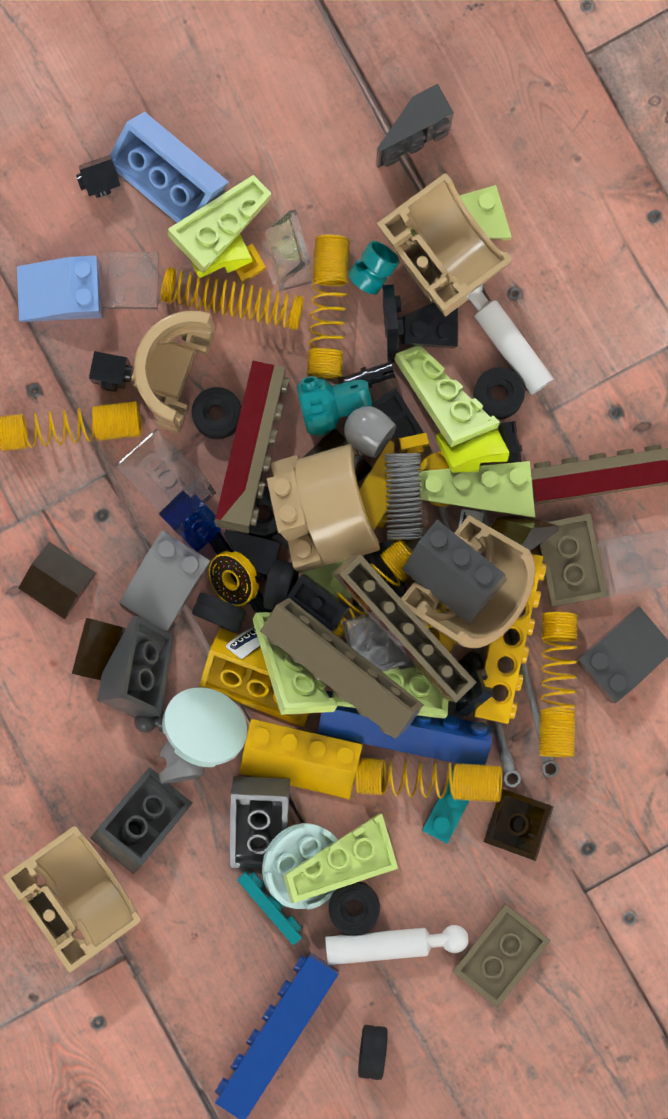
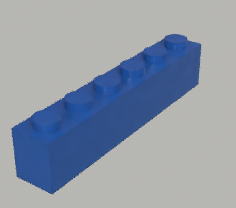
[317,690,493,765]
[214,952,339,1119]

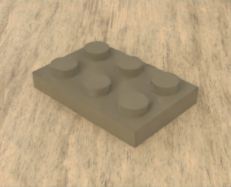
[538,514,607,608]
[452,903,551,1008]

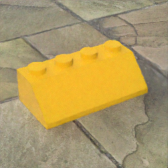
[199,628,309,727]
[239,718,362,799]

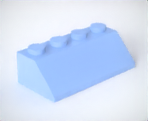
[110,112,229,223]

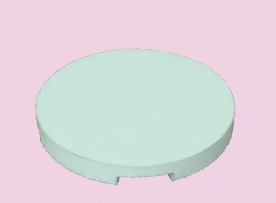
[162,688,247,767]
[262,823,338,910]

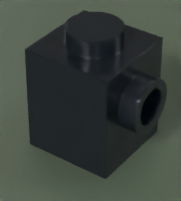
[76,155,121,198]
[89,351,133,392]

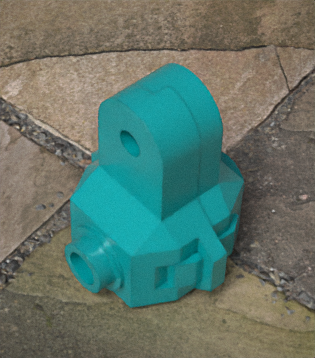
[296,376,372,436]

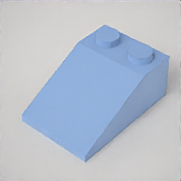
[17,256,103,322]

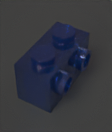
[159,490,221,552]

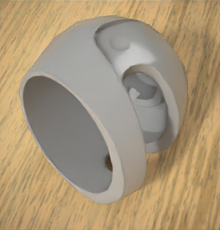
[344,406,397,458]
[159,740,205,784]

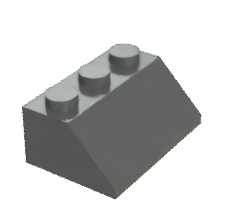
[402,520,507,625]

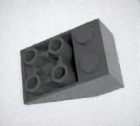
[376,84,454,168]

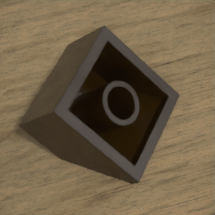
[72,618,126,680]

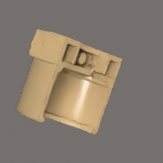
[377,173,512,317]
[131,311,216,434]
[267,444,380,573]
[401,515,535,648]
[3,826,141,973]

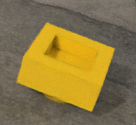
[235,244,266,283]
[398,433,429,454]

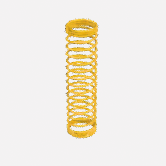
[161,266,304,331]

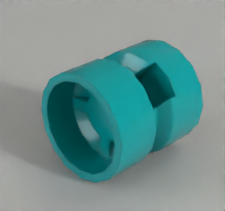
[348,241,400,295]

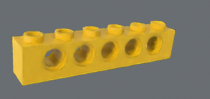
[473,554,546,724]

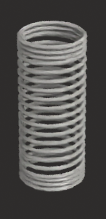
[384,453,423,540]

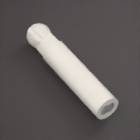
[467,284,554,396]
[325,925,468,965]

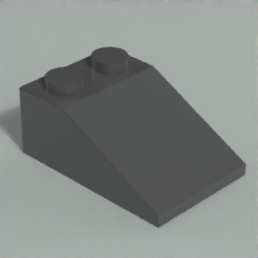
[575,606,668,703]
[97,616,174,718]
[90,767,192,874]
[230,776,290,869]

